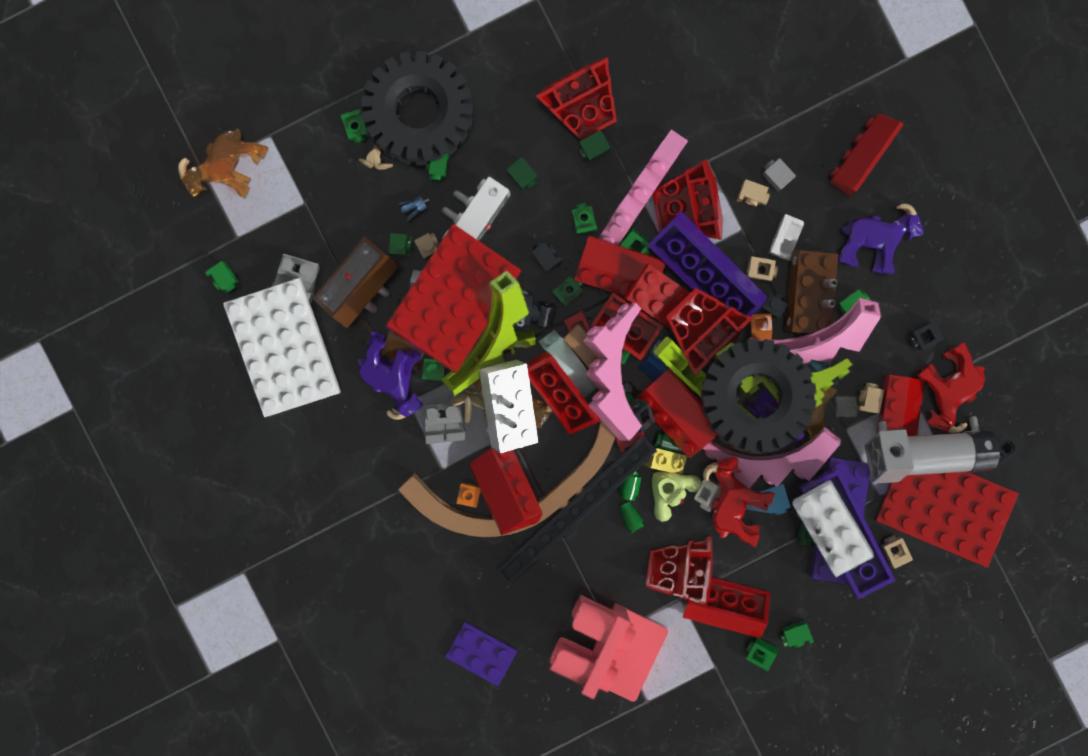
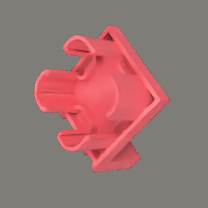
[549,595,668,701]

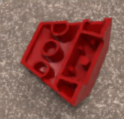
[536,57,617,140]
[652,159,723,240]
[666,288,753,375]
[646,536,713,605]

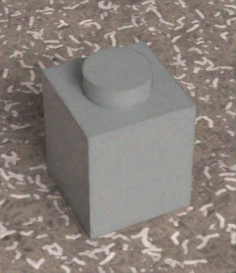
[762,158,796,192]

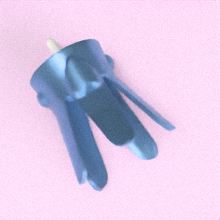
[397,195,429,222]

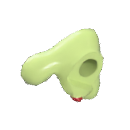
[652,472,702,522]

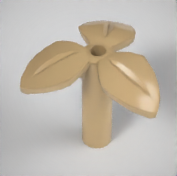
[358,144,393,170]
[450,388,485,423]

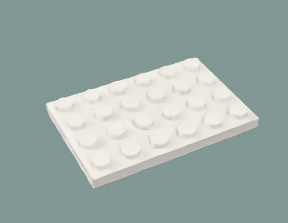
[223,277,341,417]

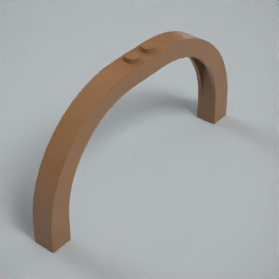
[398,324,615,537]

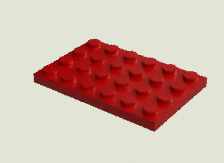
[386,224,522,373]
[875,472,1019,568]

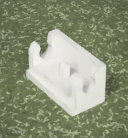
[768,214,804,261]

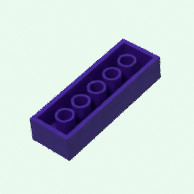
[648,211,767,316]
[809,457,870,584]
[798,468,896,599]

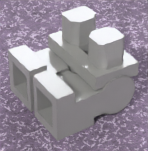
[272,254,320,303]
[424,403,466,444]

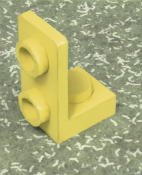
[643,447,687,475]

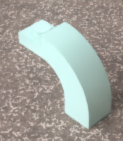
[539,330,597,398]

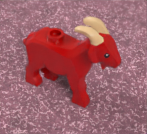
[917,342,985,434]
[703,457,775,547]

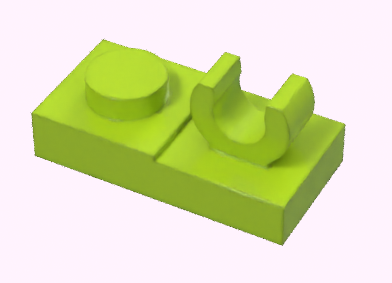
[501,328,536,356]

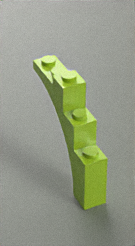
[442,271,529,396]
[653,337,755,418]
[714,342,852,407]

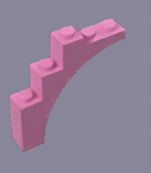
[598,130,688,245]
[748,298,881,367]
[583,303,642,441]
[703,427,841,488]

